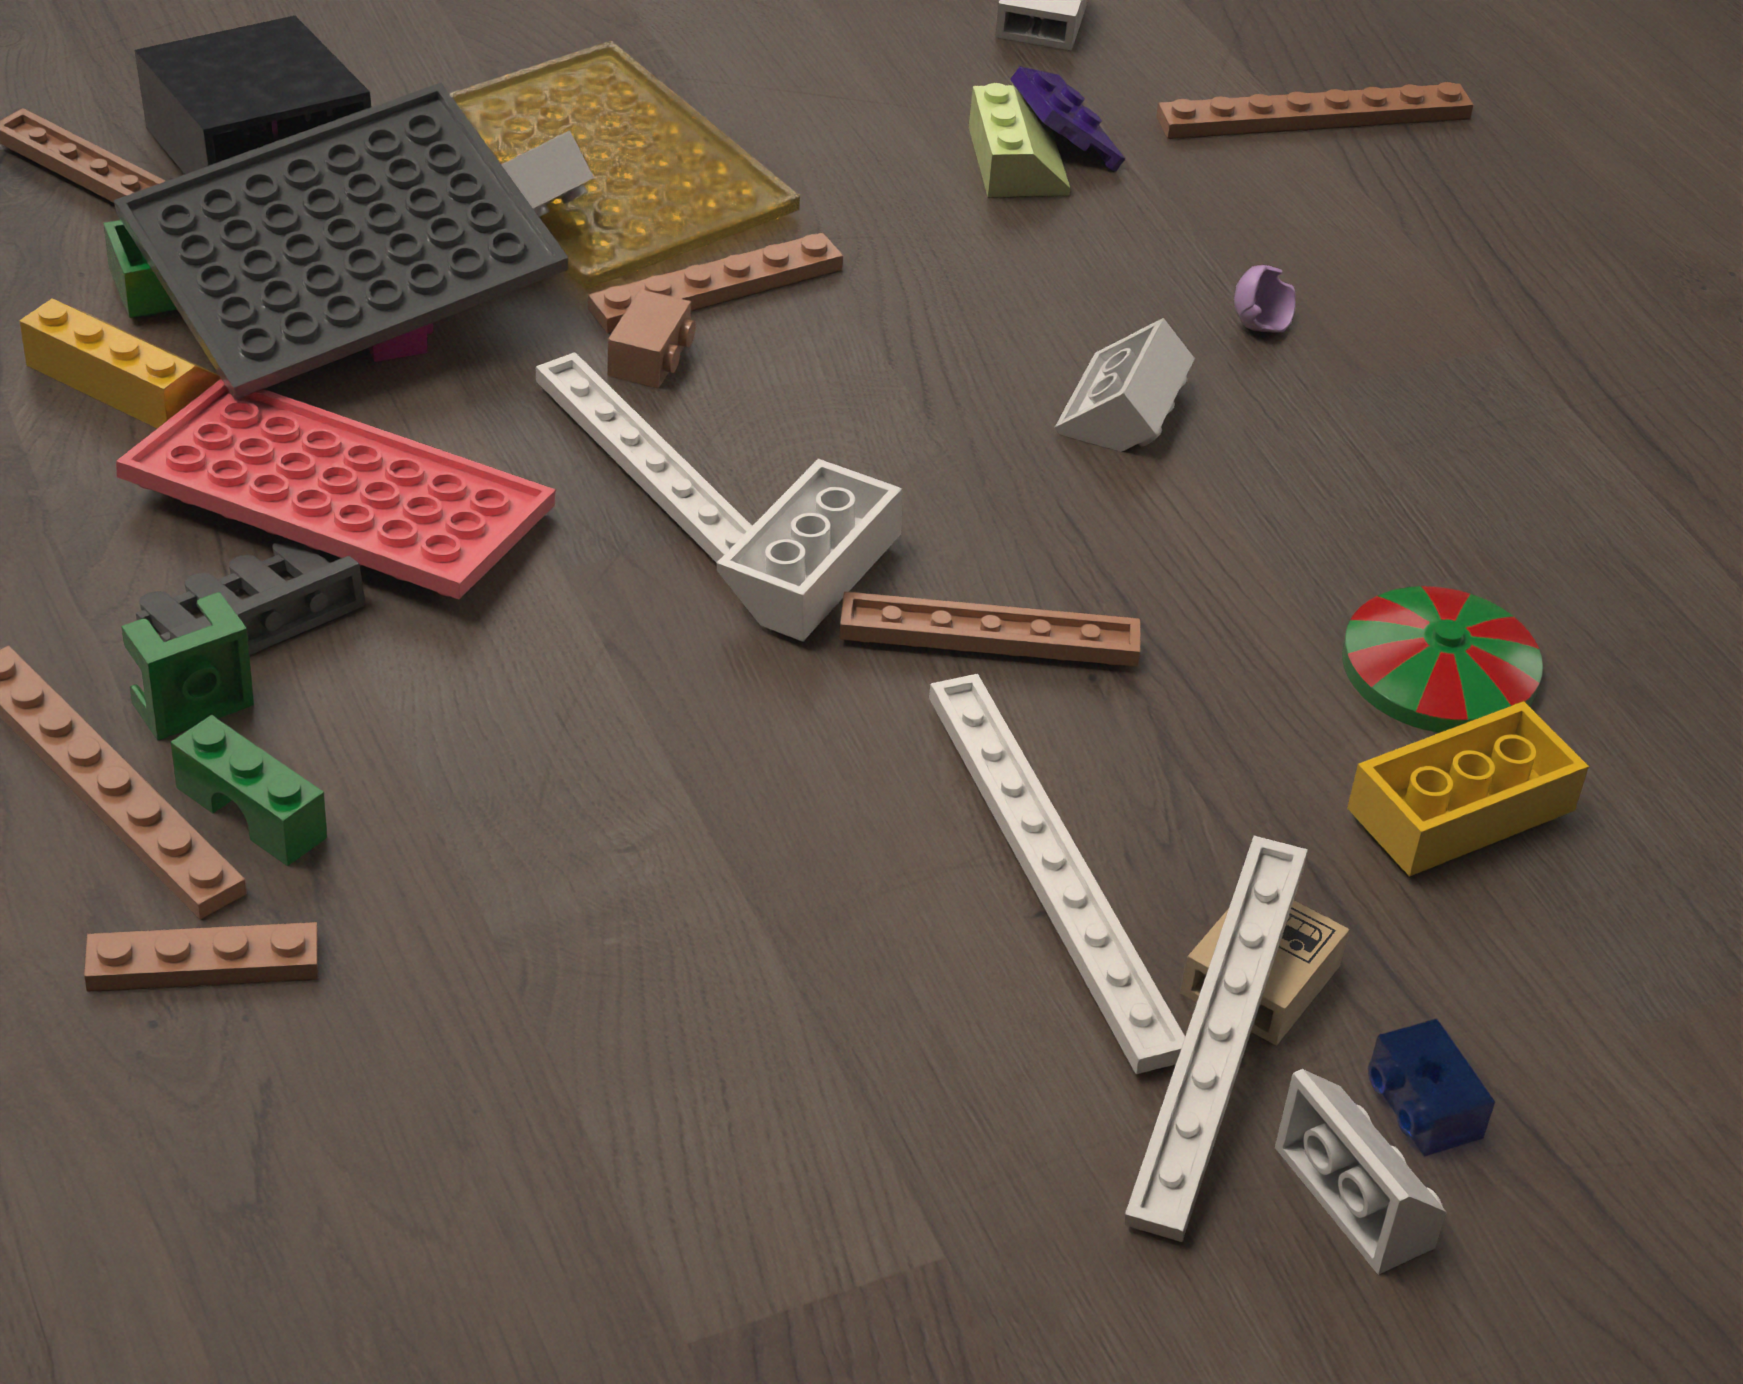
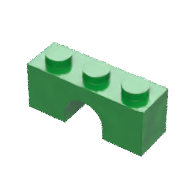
[171,715,328,866]

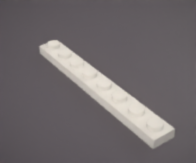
[536,352,752,563]
[1125,836,1308,1242]

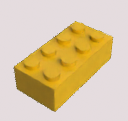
[1347,701,1589,877]

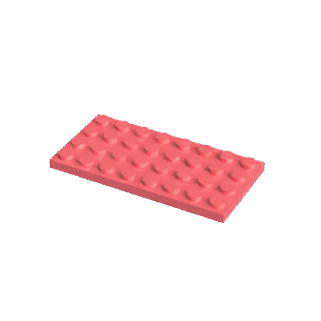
[116,379,556,599]

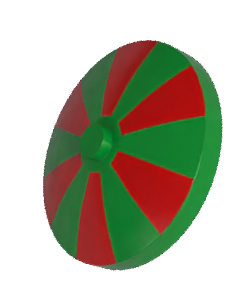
[1342,586,1543,733]

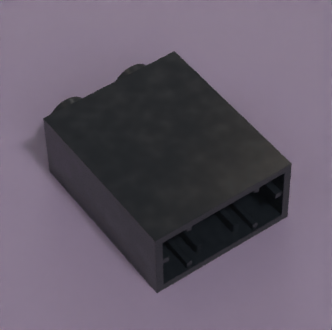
[134,15,372,174]

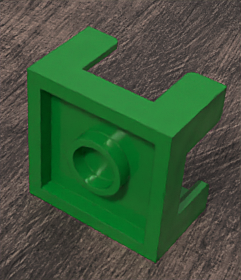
[121,592,254,741]

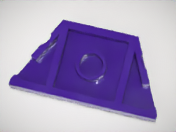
[1010,66,1125,172]

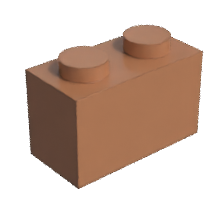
[608,289,696,388]

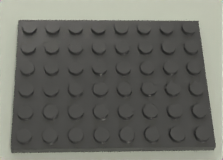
[114,82,568,400]

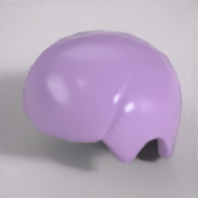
[1234,265,1295,333]

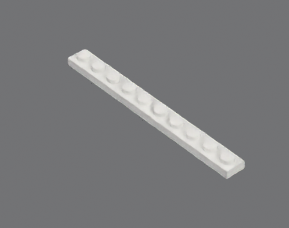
[929,674,1185,1074]

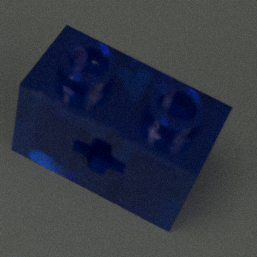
[1368,1018,1495,1157]

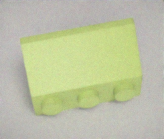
[969,83,1070,197]

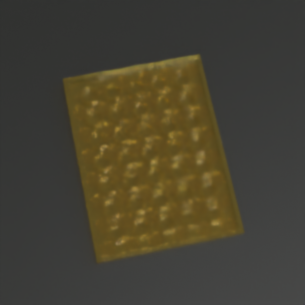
[450,40,800,290]

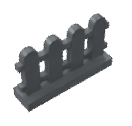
[136,538,366,655]

